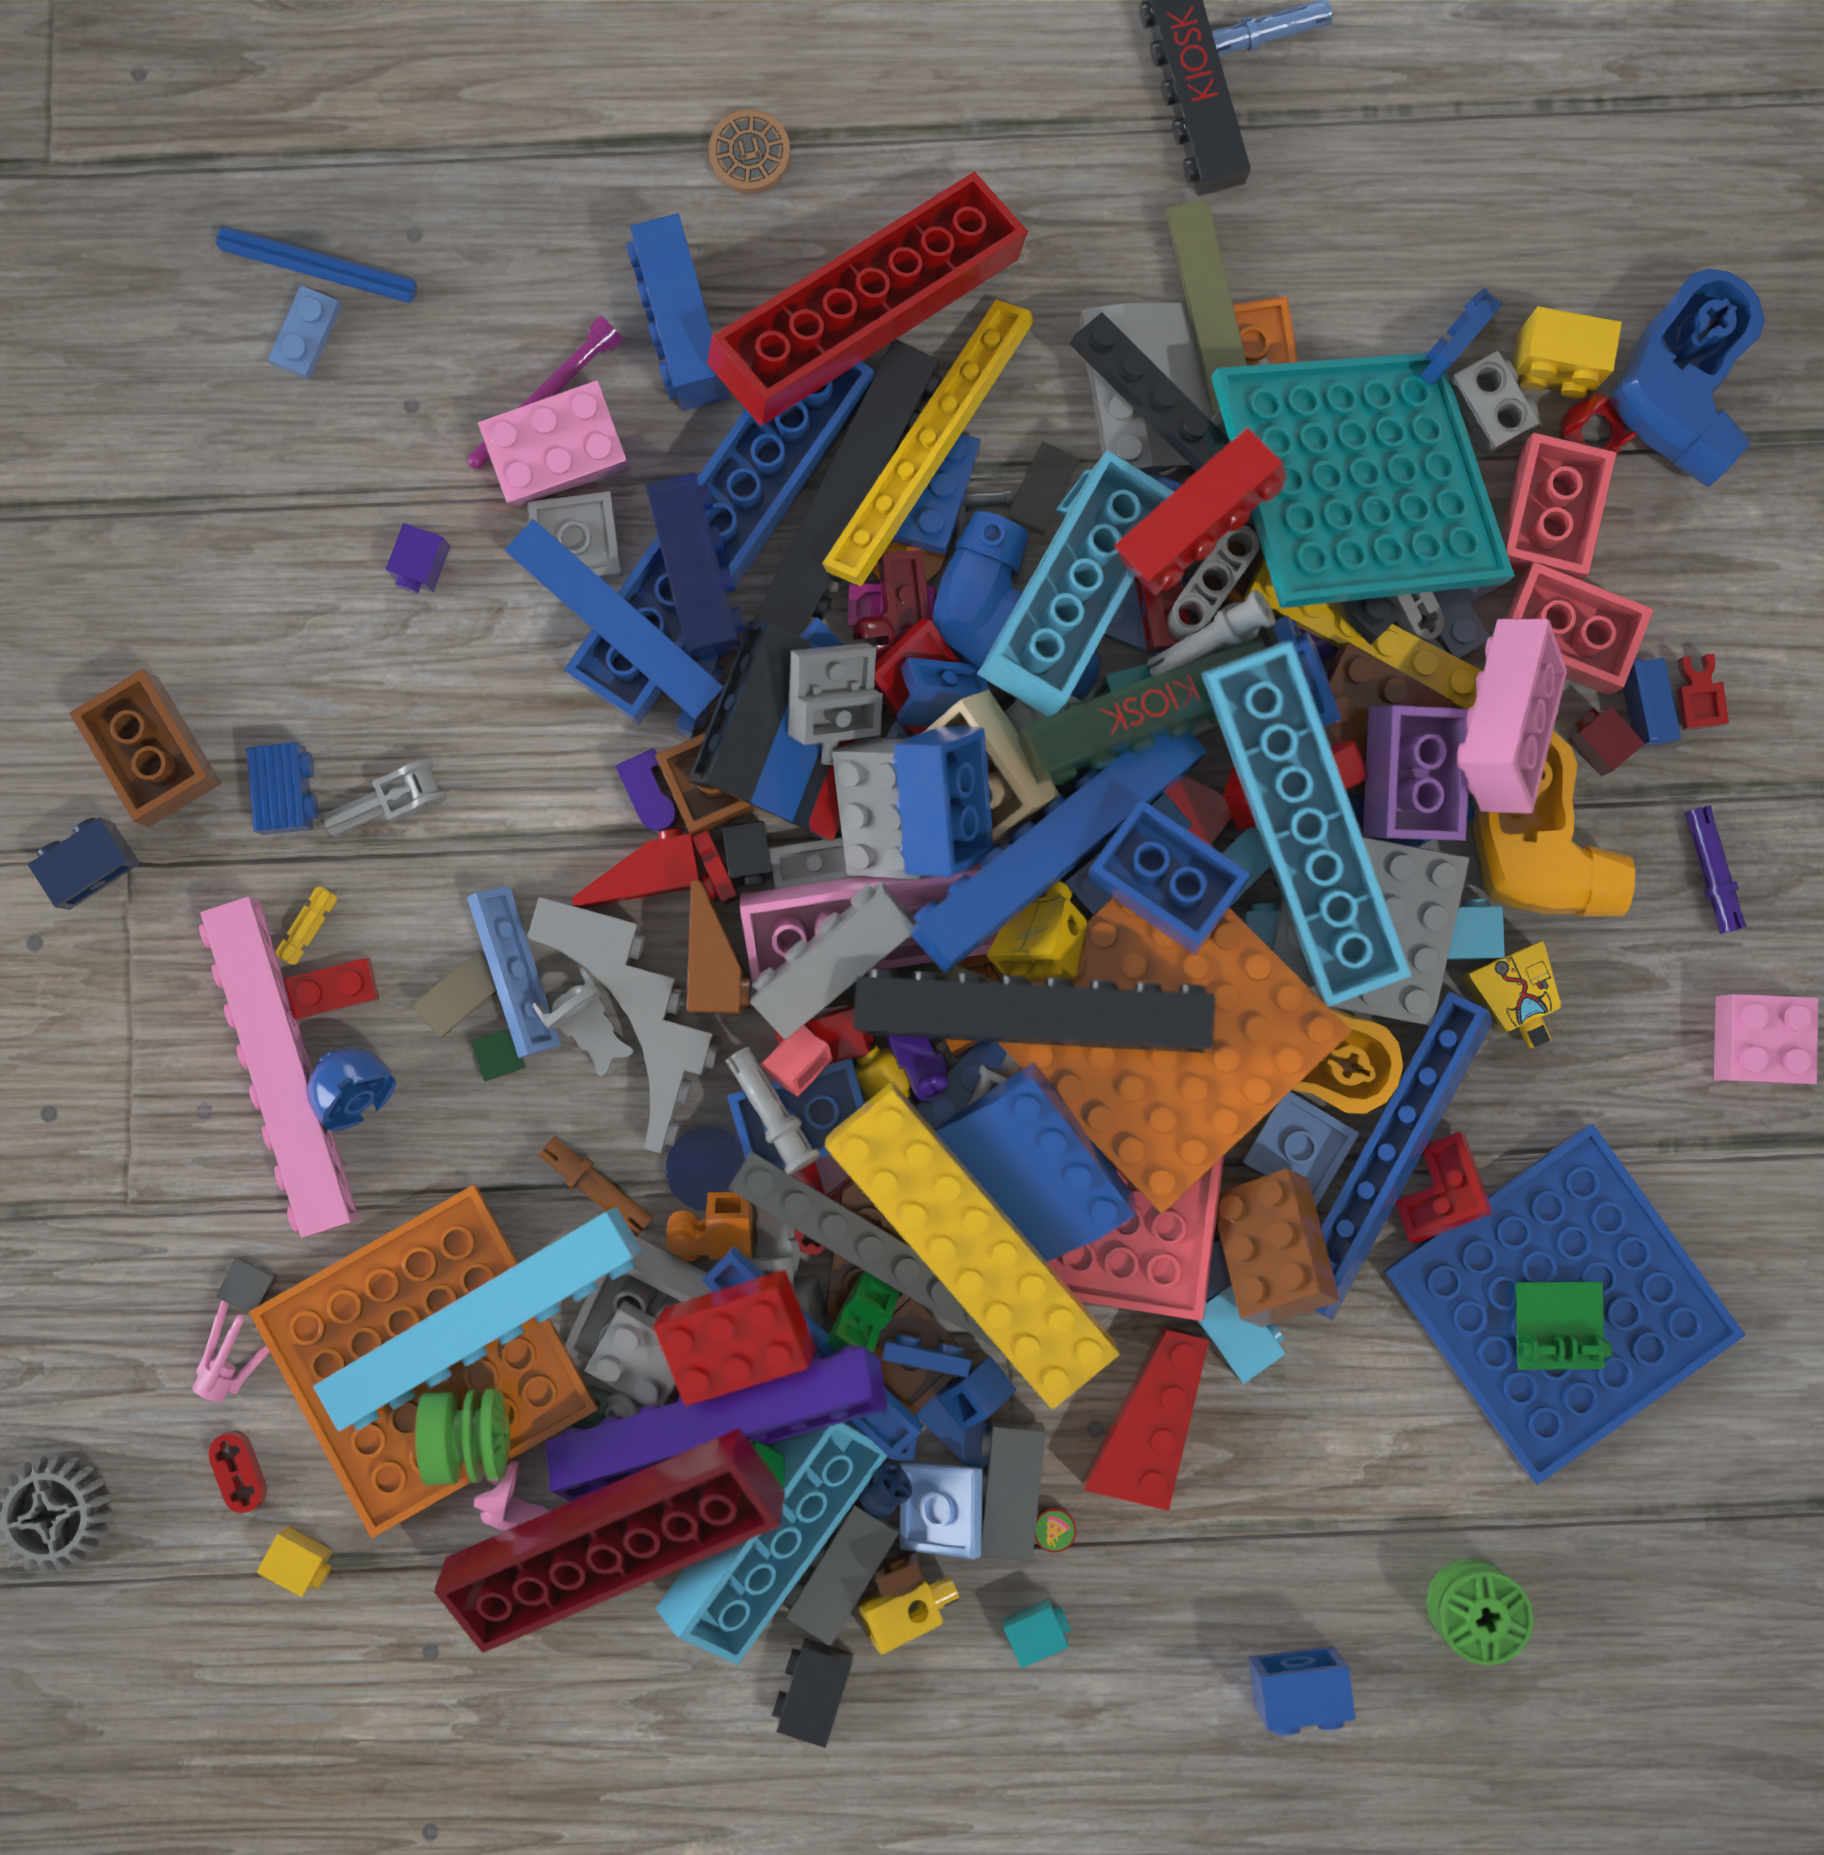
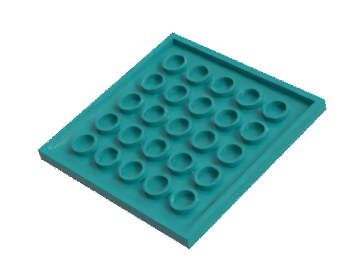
[1211,353,1515,608]

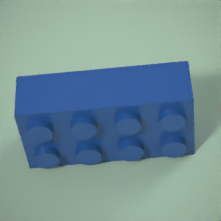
[626,213,730,411]

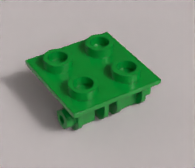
[1515,1282,1612,1370]

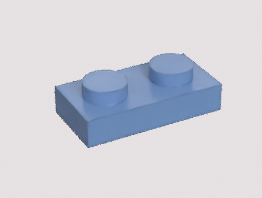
[268,285,342,380]

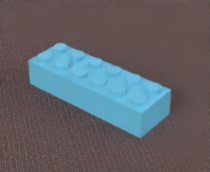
[977,450,1175,718]
[656,1421,887,1665]

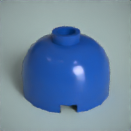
[307,1048,397,1131]

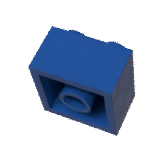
[1249,1646,1356,1735]

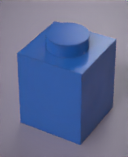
[938,1356,1016,1432]

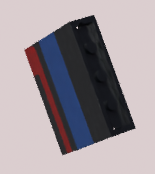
[688,621,887,841]

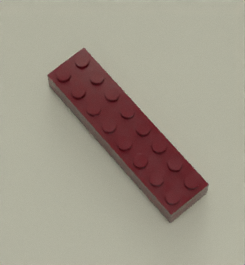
[433,1427,786,1654]

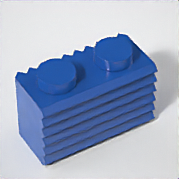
[246,742,318,835]

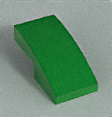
[826,1270,900,1353]

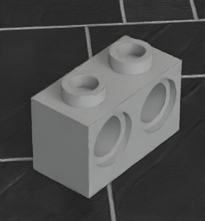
[1450,351,1540,458]

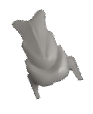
[532,967,634,1077]
[749,1206,800,1288]

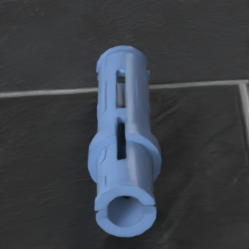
[1212,0,1332,56]

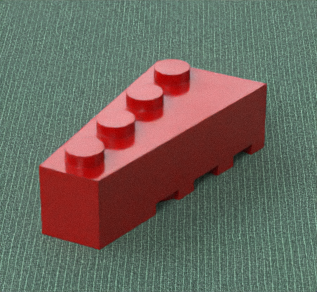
[1081,1325,1209,1511]

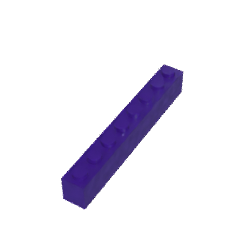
[546,1346,888,1502]

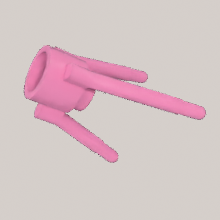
[192,1300,270,1403]

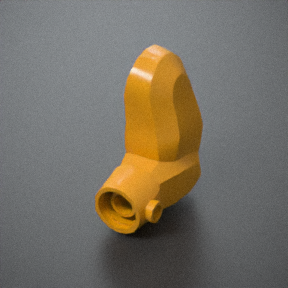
[1473,731,1635,917]
[1292,1006,1403,1114]

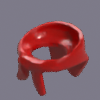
[1560,392,1637,455]

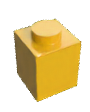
[256,1526,333,1598]

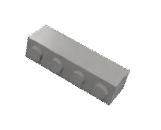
[750,881,916,1040]

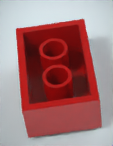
[653,1269,817,1406]

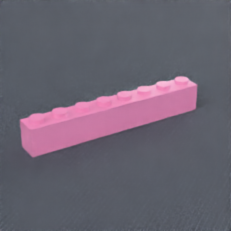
[199,896,360,1238]

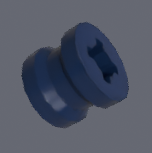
[858,1463,912,1519]

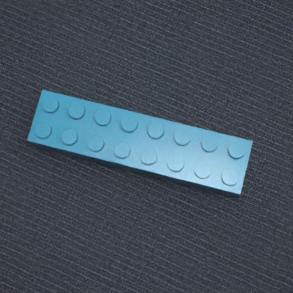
[1201,642,1411,1007]

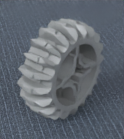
[0,1454,112,1574]

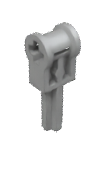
[323,758,447,836]

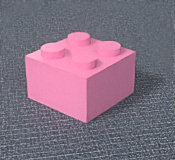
[1714,994,1819,1084]

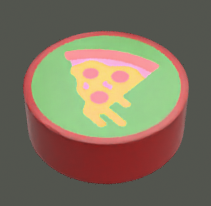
[1035,1507,1076,1553]

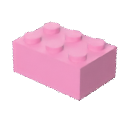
[478,380,630,509]

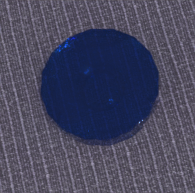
[666,1127,745,1211]

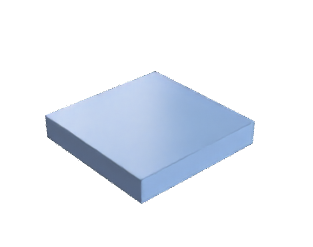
[899,1461,982,1559]

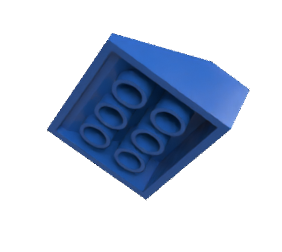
[934,1062,1136,1261]

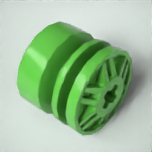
[416,1388,510,1486]
[1426,1558,1534,1666]

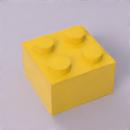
[1511,306,1622,399]

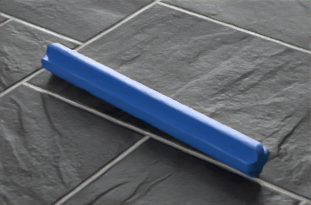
[216,226,417,303]

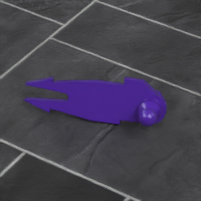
[886,1036,948,1103]

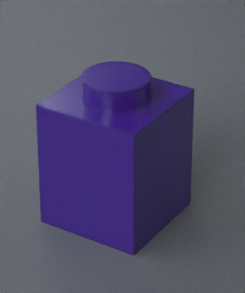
[386,523,451,594]

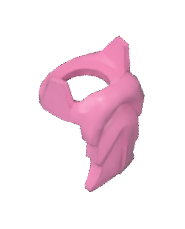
[473,1460,551,1531]

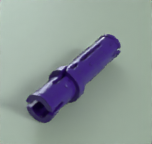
[1684,805,1747,934]

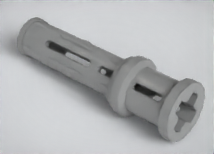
[1147,590,1275,683]
[725,1047,821,1175]

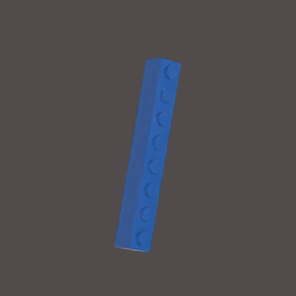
[911,713,1207,974]
[1314,991,1494,1320]

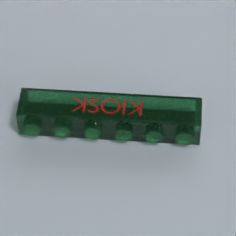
[1017,636,1266,785]

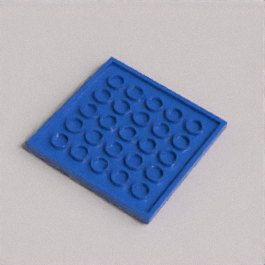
[1383,1123,1746,1486]

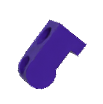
[615,748,678,833]

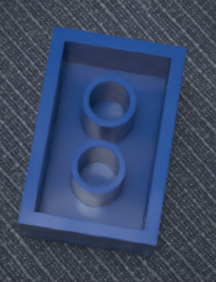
[893,726,994,877]
[1088,799,1251,955]
[727,1059,865,1169]

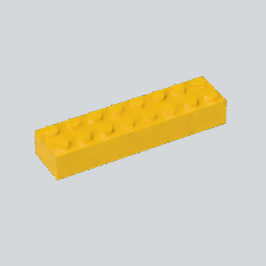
[825,1081,1120,1410]

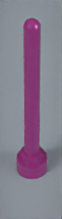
[467,315,624,469]

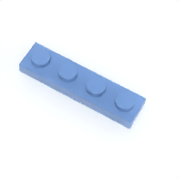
[467,886,561,1058]

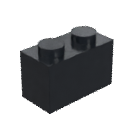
[772,1638,853,1748]

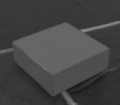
[216,1257,277,1313]

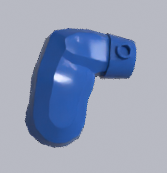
[1610,268,1765,487]
[933,511,1101,701]

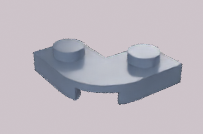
[1433,584,1504,659]

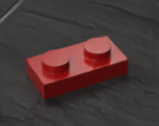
[284,958,380,1020]

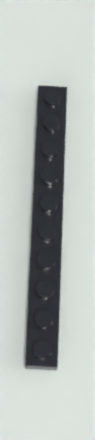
[1070,312,1403,645]

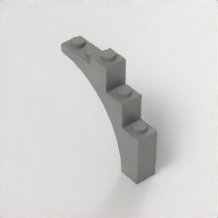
[527,897,720,1153]

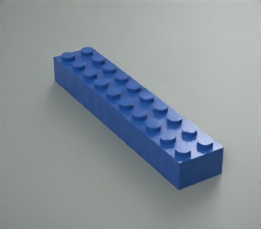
[564,362,875,725]

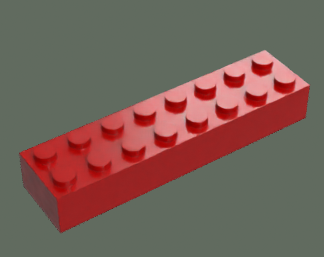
[707,171,1028,426]

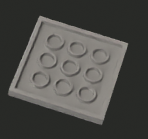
[1271,836,1469,1025]

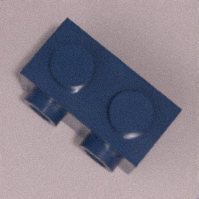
[27,817,140,910]

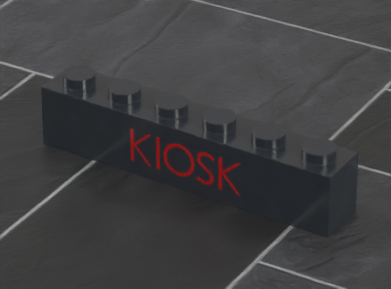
[1139,0,1251,196]

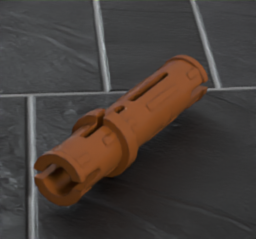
[538,1135,654,1237]

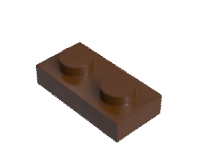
[876,1551,923,1598]

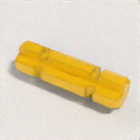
[275,886,338,965]

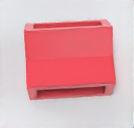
[759,1025,833,1097]

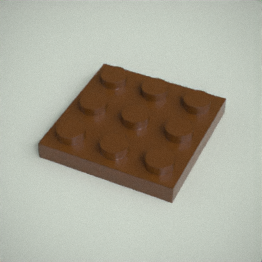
[1323,642,1453,799]

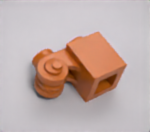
[665,1192,754,1262]

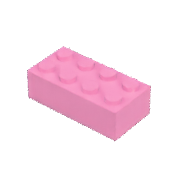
[1457,619,1567,813]

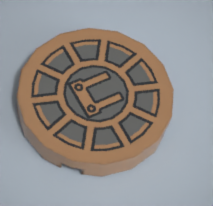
[709,109,791,194]

